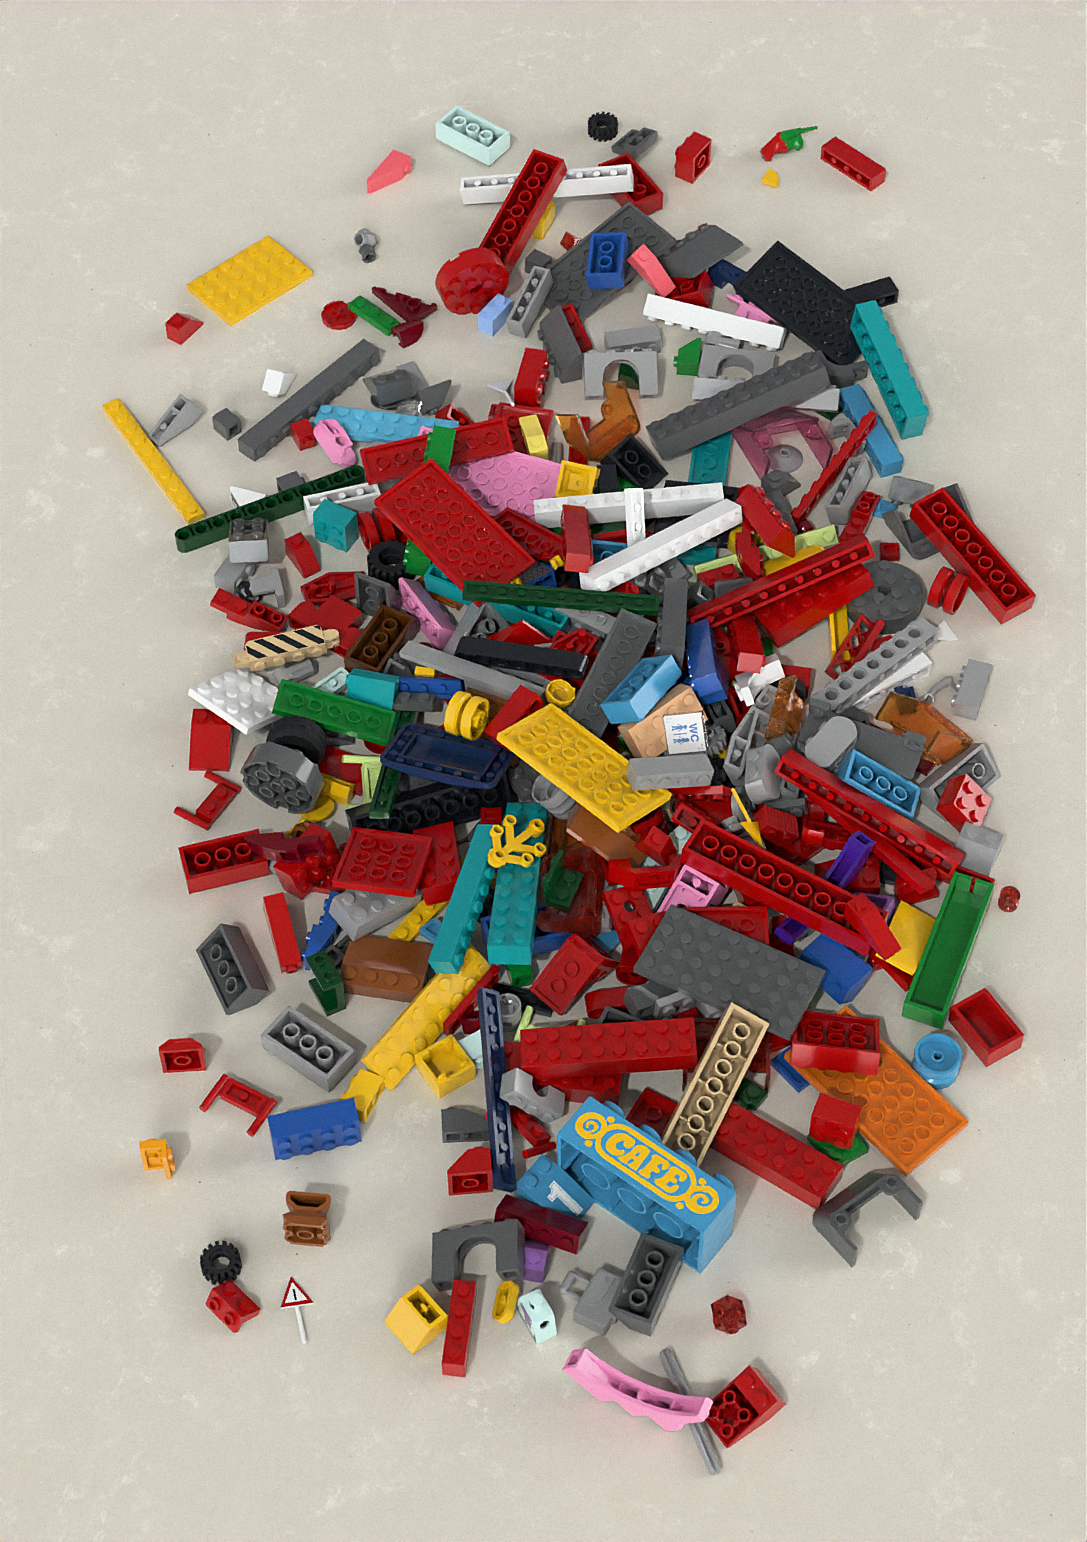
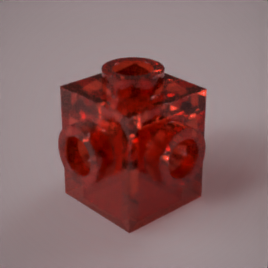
[711,1295,747,1334]

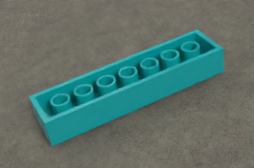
[850,300,929,440]

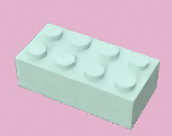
[436,105,510,166]

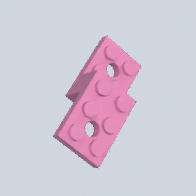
[656,864,729,913]

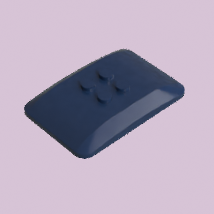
[380,723,516,789]

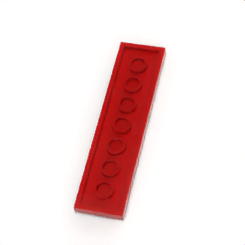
[360,416,514,485]

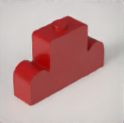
[288,595,362,658]

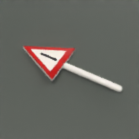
[280,1277,314,1344]

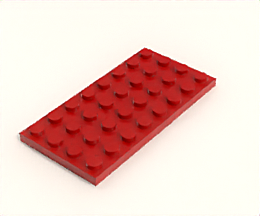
[374,458,536,608]

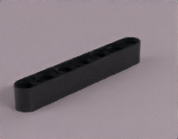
[454,636,589,679]

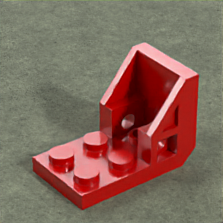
[529,933,619,1016]

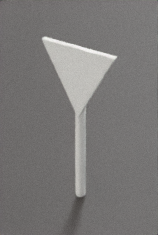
[487,379,515,407]
[937,620,958,641]

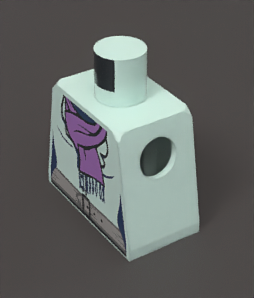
[517,1289,557,1344]

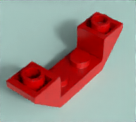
[606,854,684,890]

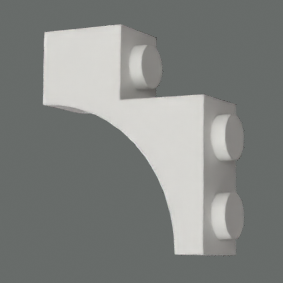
[733,653,785,706]

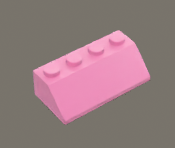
[399,577,457,651]

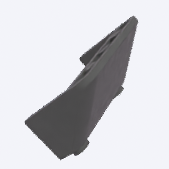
[882,483,974,560]

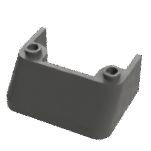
[812,1171,922,1267]

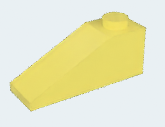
[518,414,549,461]

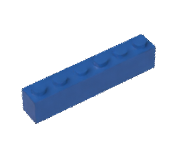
[685,619,722,697]

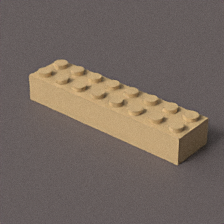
[661,1002,769,1168]

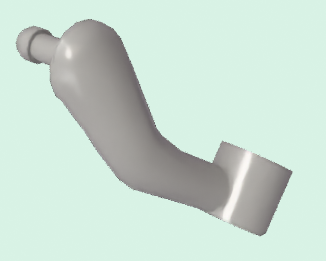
[918,676,957,707]

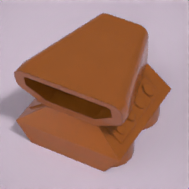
[283,1191,331,1247]

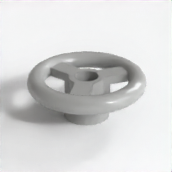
[721,816,747,836]

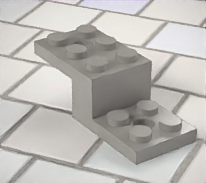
[652,992,723,1032]

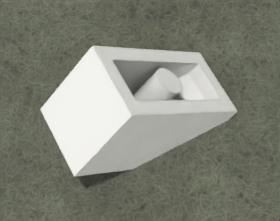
[262,369,296,397]

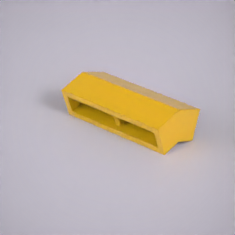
[320,773,355,805]

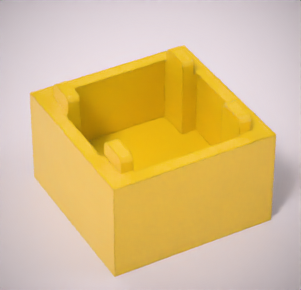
[415,1034,476,1099]

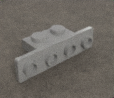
[554,608,616,642]

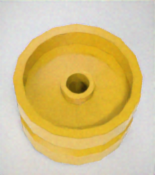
[444,691,490,741]

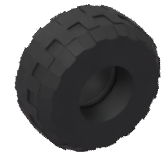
[266,715,327,765]

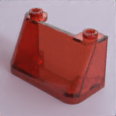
[536,846,605,936]

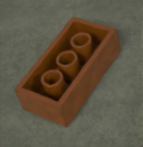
[344,604,417,673]

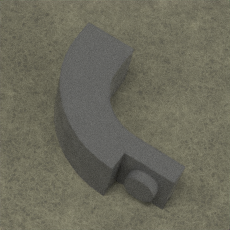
[814,350,868,389]
[644,571,714,610]

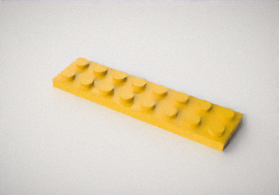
[361,943,491,1091]

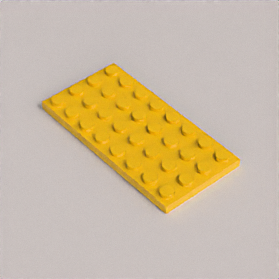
[496,703,672,833]

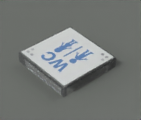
[663,710,709,755]

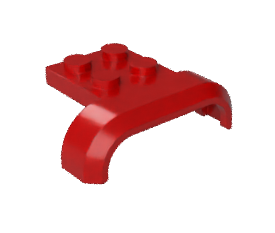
[801,797,852,850]

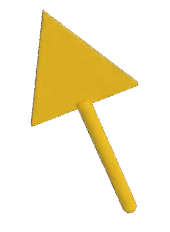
[731,788,763,849]

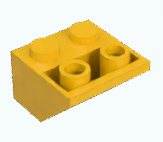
[384,1284,448,1355]

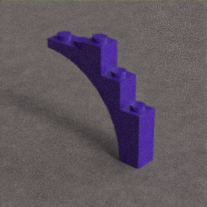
[774,831,876,945]

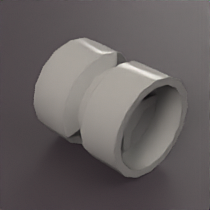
[500,993,522,1032]

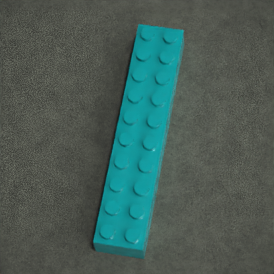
[487,802,549,965]

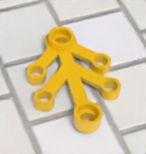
[487,815,546,868]

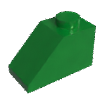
[673,337,701,376]

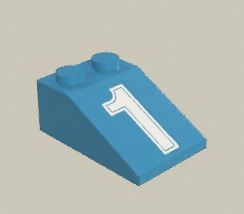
[515,1154,595,1219]

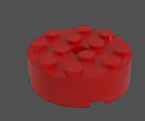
[435,248,509,315]

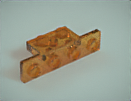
[764,675,805,741]

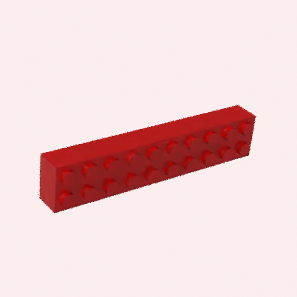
[680,819,889,956]

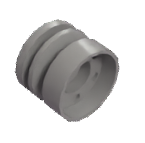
[532,774,577,820]

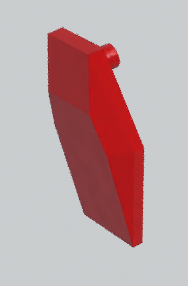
[300,571,364,605]
[537,628,599,681]

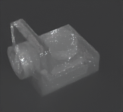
[395,401,423,416]

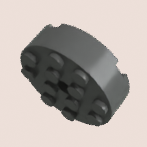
[846,560,923,635]
[240,741,325,814]

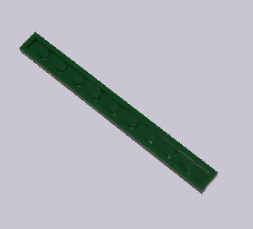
[462,580,660,616]
[368,710,419,819]

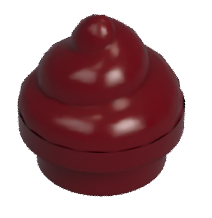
[796,518,814,534]

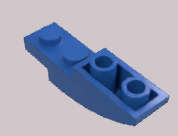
[301,891,341,971]

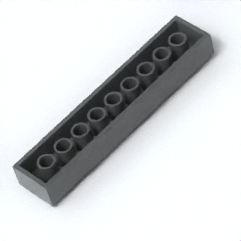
[645,351,831,461]

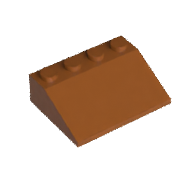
[339,935,434,1003]

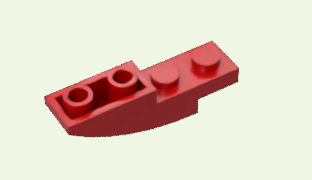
[838,490,881,543]
[735,518,764,581]
[210,588,289,632]

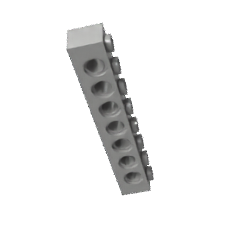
[809,616,938,715]

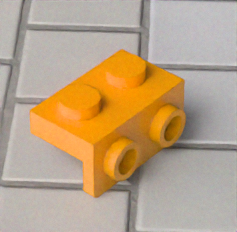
[139,1139,175,1179]

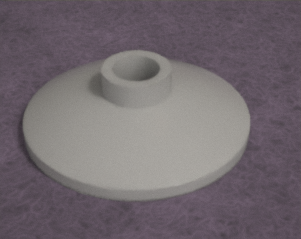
[766,445,803,473]

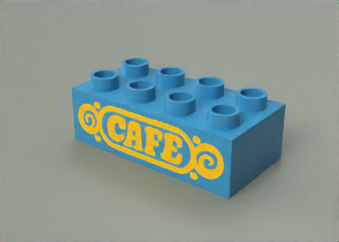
[557,1096,736,1274]

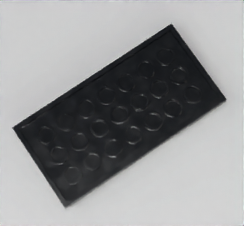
[733,240,863,365]

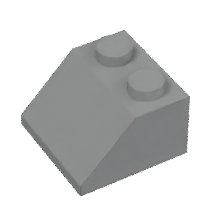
[955,821,1004,877]

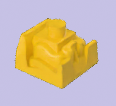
[554,460,601,498]

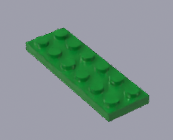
[271,679,396,747]

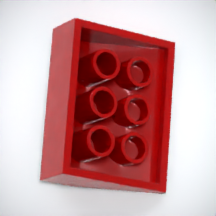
[790,1011,880,1076]

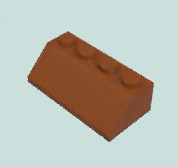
[566,802,646,869]

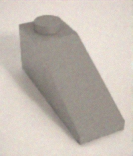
[147,394,202,446]

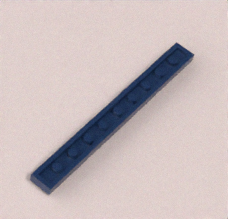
[477,987,517,1193]

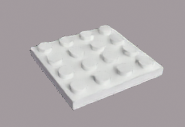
[188,668,283,735]

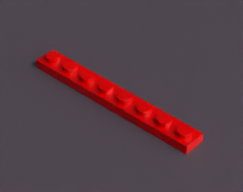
[791,410,877,525]

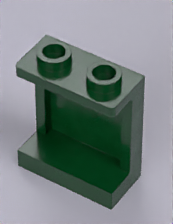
[306,950,346,1017]

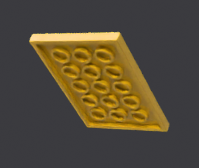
[186,235,313,326]

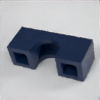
[708,259,749,303]

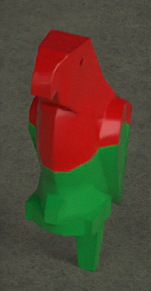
[760,126,818,162]

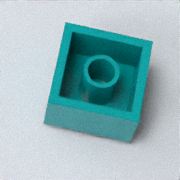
[313,499,359,552]

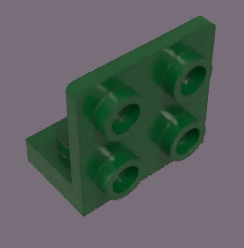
[542,849,584,912]

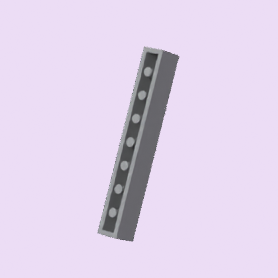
[692,375,840,413]

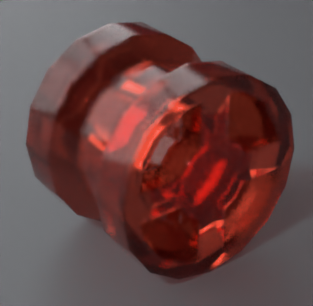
[998,886,1020,912]

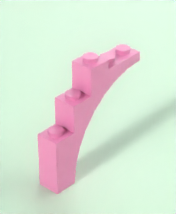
[562,1348,713,1431]

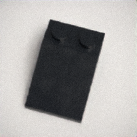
[599,433,668,490]

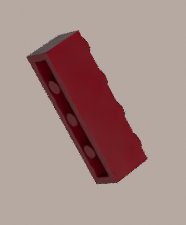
[494,1194,589,1255]

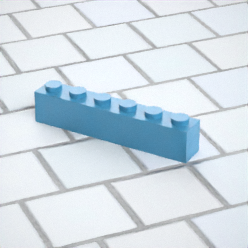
[839,384,904,478]

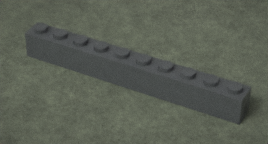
[238,339,380,462]

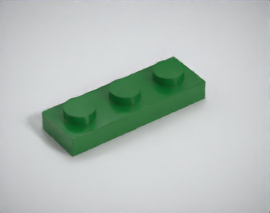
[348,295,400,336]

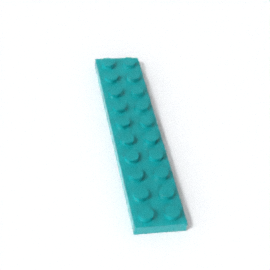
[677,429,733,565]

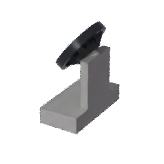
[237,566,286,609]

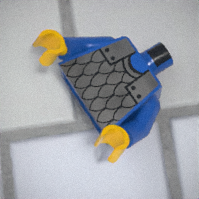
[510,555,564,587]

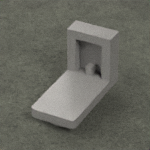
[826,417,866,455]

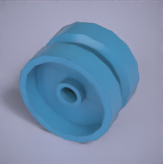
[912,1033,962,1090]

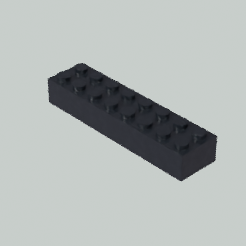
[345,772,512,834]

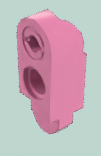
[313,419,356,468]

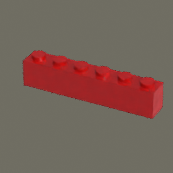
[560,504,593,573]
[726,612,766,674]

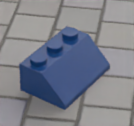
[798,934,873,1005]

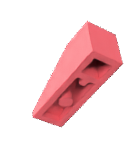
[367,149,412,194]
[627,244,676,297]

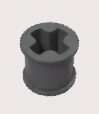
[359,244,376,263]

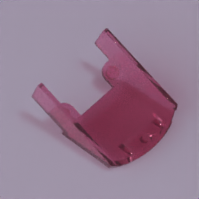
[730,407,834,481]

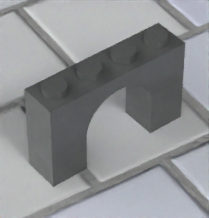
[431,1218,525,1292]

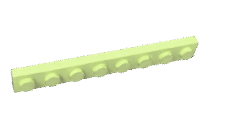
[692,524,838,583]

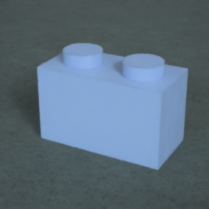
[478,294,513,337]

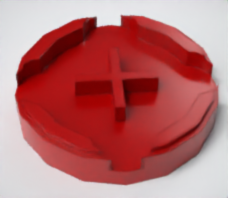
[321,301,357,330]

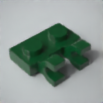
[734,1077,768,1111]

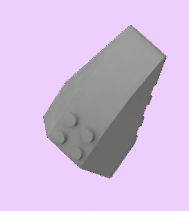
[723,684,805,802]

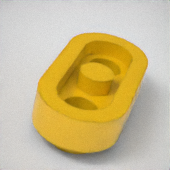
[492,1280,519,1324]

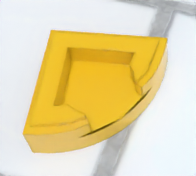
[762,168,779,188]

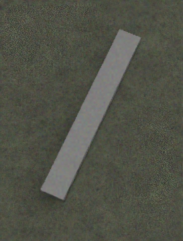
[399,640,546,699]

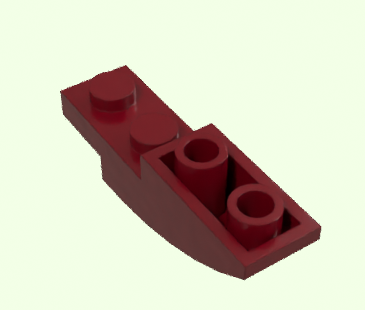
[244,832,326,863]

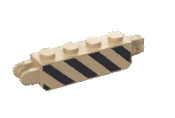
[232,625,340,672]

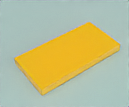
[875,900,936,976]

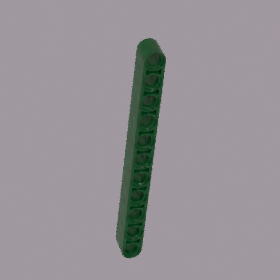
[175,465,365,553]

